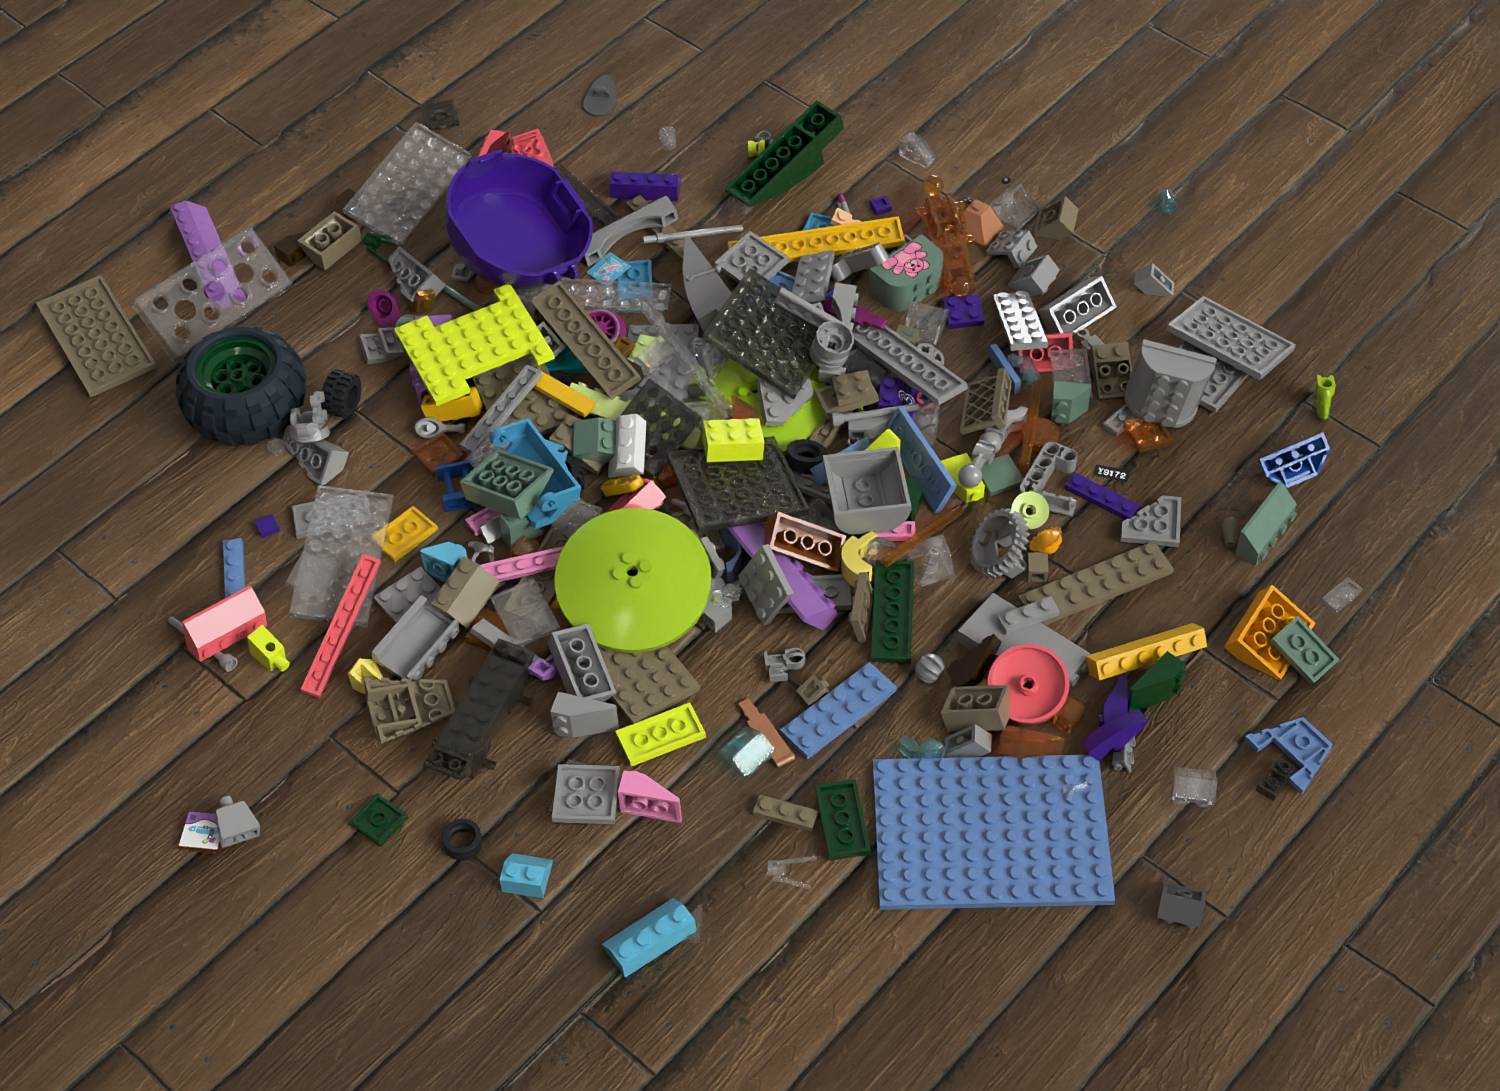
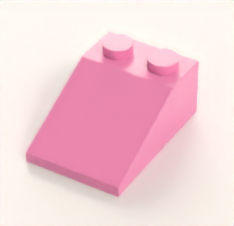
[618,770,682,823]

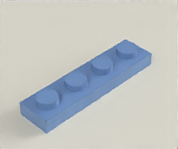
[223,538,246,598]

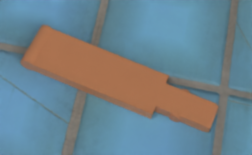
[738,698,795,768]

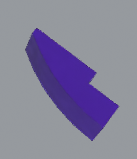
[1082,710,1148,761]

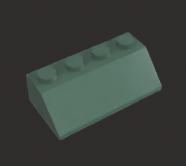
[1235,482,1297,566]

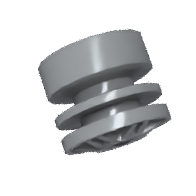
[810,321,854,370]

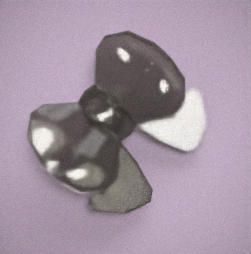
[683,384,711,408]

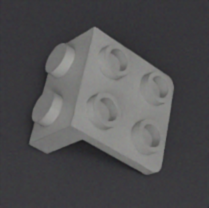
[986,230,1037,268]

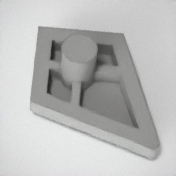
[451,264,475,282]

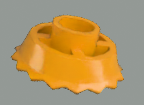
[1028,527,1062,555]

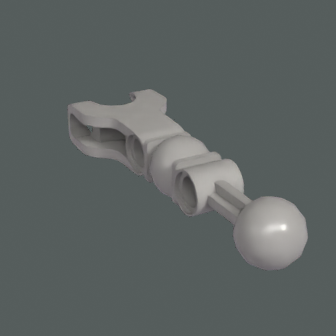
[958,405,1029,488]

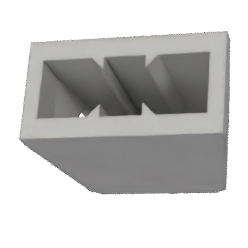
[215,796,260,848]

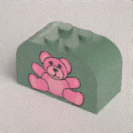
[869,234,943,311]

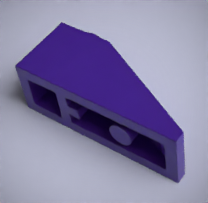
[1098,673,1128,726]

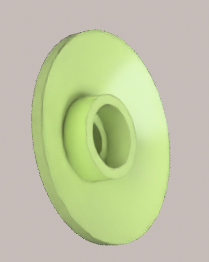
[1011,492,1049,529]

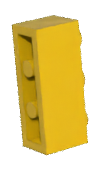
[421,387,483,423]

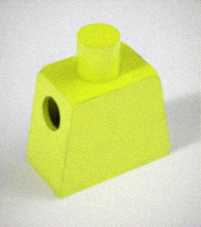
[247,625,290,672]

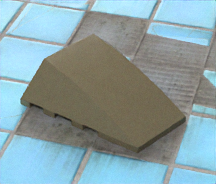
[364,677,456,744]

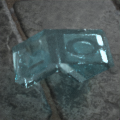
[1007,353,1043,386]
[898,735,946,759]

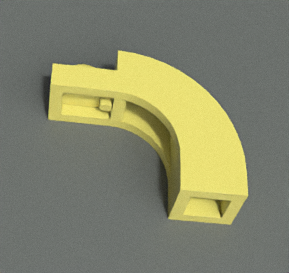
[841,531,877,588]

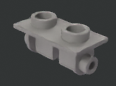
[1038,490,1077,516]
[1112,737,1136,773]

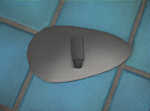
[583,75,617,117]

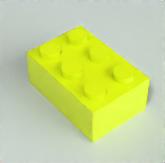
[702,418,764,462]

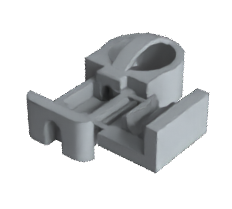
[764,648,805,682]

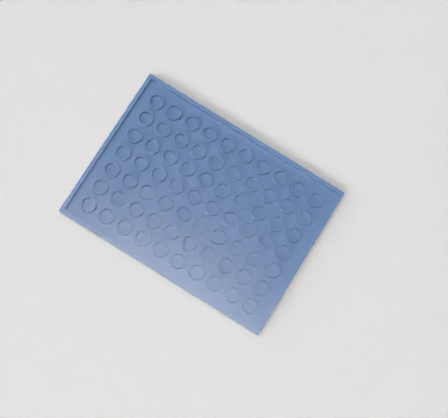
[873,755,1115,910]

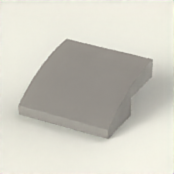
[359,327,404,365]

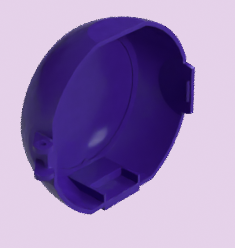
[445,149,593,289]

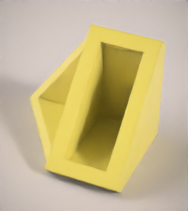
[348,658,383,694]

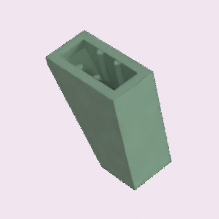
[500,513,544,552]

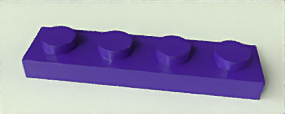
[1065,472,1141,520]

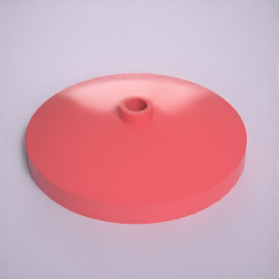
[988,644,1069,725]

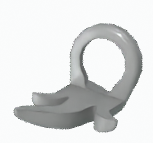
[468,541,494,563]

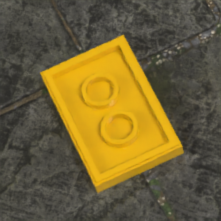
[370,506,438,562]

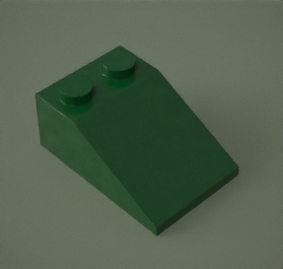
[1128,651,1187,713]

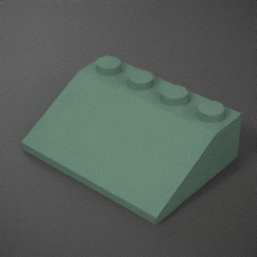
[460,449,554,520]

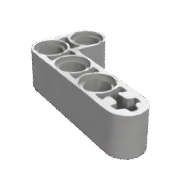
[831,242,889,283]
[1019,442,1078,495]

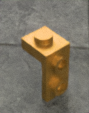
[405,289,436,312]

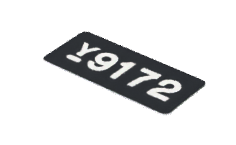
[1094,465,1130,482]

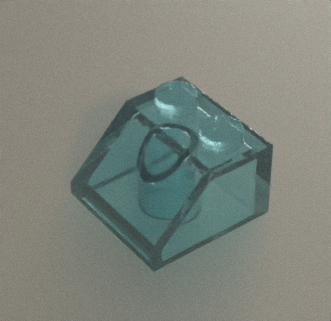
[717,726,775,777]

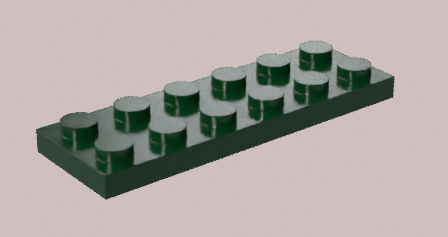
[871,560,914,663]

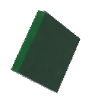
[349,793,409,847]

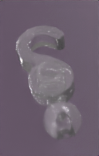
[710,580,745,608]

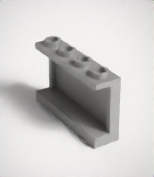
[372,595,459,681]

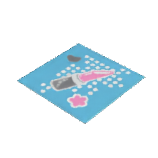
[586,252,631,287]

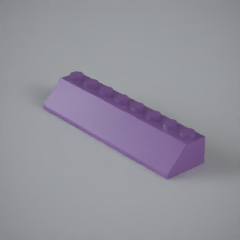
[170,201,246,311]
[720,508,839,630]

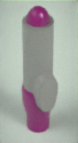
[837,193,850,214]

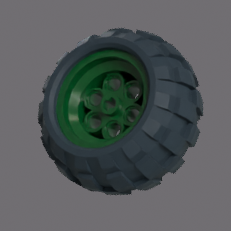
[175,326,306,446]

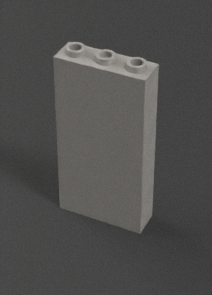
[957,593,1090,689]

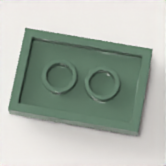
[1269,616,1339,685]

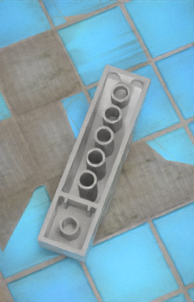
[682,236,761,352]

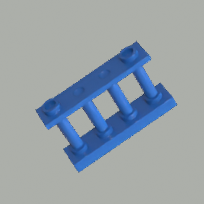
[436,457,482,512]

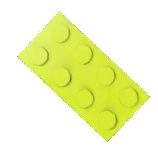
[615,703,706,767]

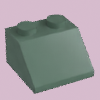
[1050,382,1091,424]
[572,417,616,463]

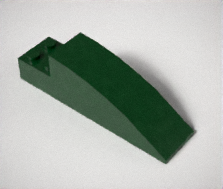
[724,100,844,207]

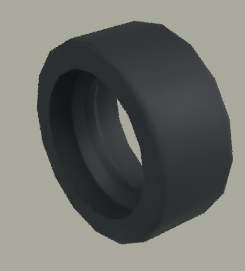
[442,819,483,861]

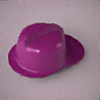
[367,289,400,328]

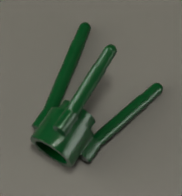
[363,232,401,266]

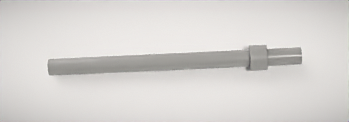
[642,224,743,244]

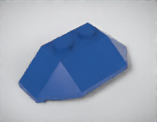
[1258,432,1330,488]

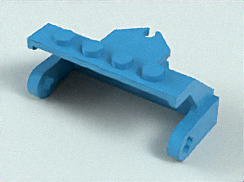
[489,418,581,529]

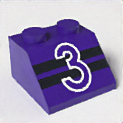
[878,377,917,422]

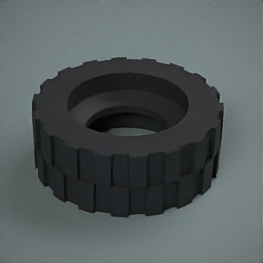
[785,439,828,475]

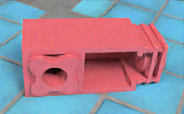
[510,129,554,167]

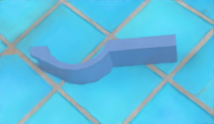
[716,502,742,582]

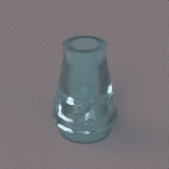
[1161,189,1178,213]

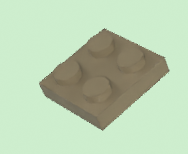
[832,370,875,406]

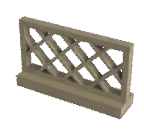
[960,367,1012,435]

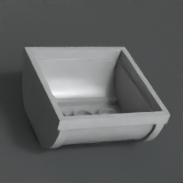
[1124,339,1217,428]
[823,447,911,535]

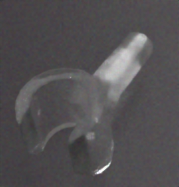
[1061,782,1088,800]

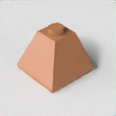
[956,199,1004,248]

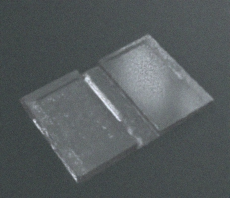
[490,578,561,648]

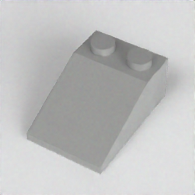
[550,692,619,738]

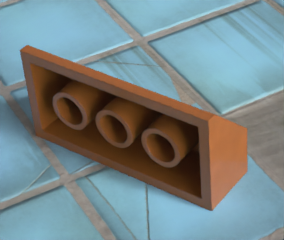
[764,512,846,572]

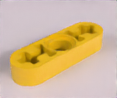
[601,474,644,497]

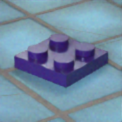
[943,294,984,329]

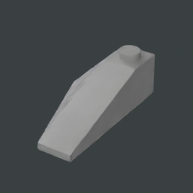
[388,246,446,302]
[282,424,349,485]

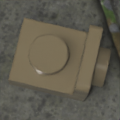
[796,674,831,706]

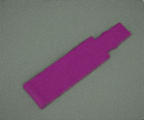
[821,295,888,330]

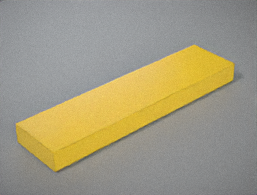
[533,370,596,418]

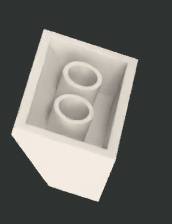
[608,414,646,478]

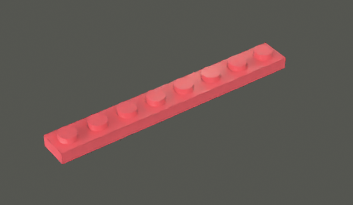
[301,554,381,699]

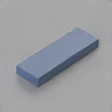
[989,344,1021,395]

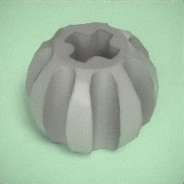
[915,653,945,683]

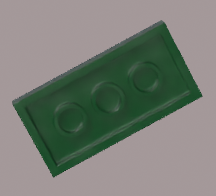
[815,779,871,861]

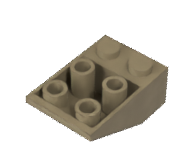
[1088,342,1132,399]

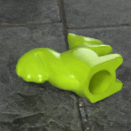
[1314,375,1336,420]

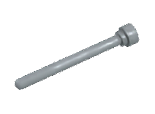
[831,403,919,427]
[168,617,238,672]

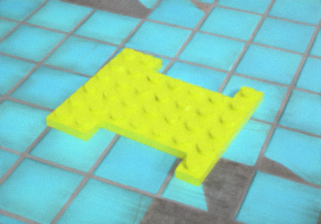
[394,284,555,406]

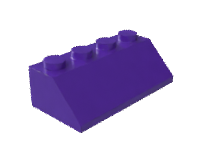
[609,172,682,201]

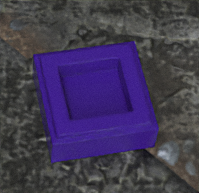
[869,195,892,216]
[255,514,280,538]

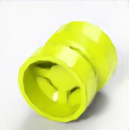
[748,140,765,158]

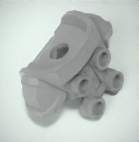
[289,391,330,443]

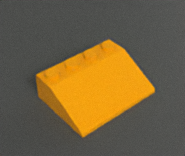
[1224,585,1315,680]

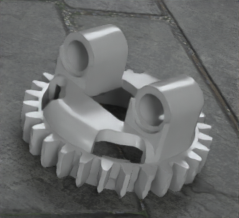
[968,508,1030,578]

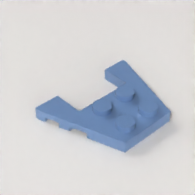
[1244,717,1333,795]

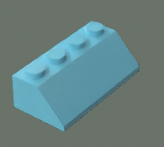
[602,898,697,977]

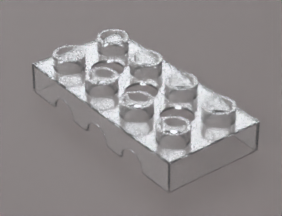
[132,226,293,363]

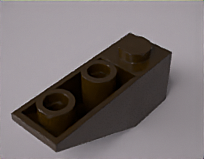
[946,634,1002,687]

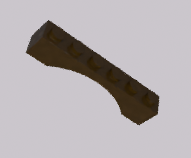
[274,188,366,267]

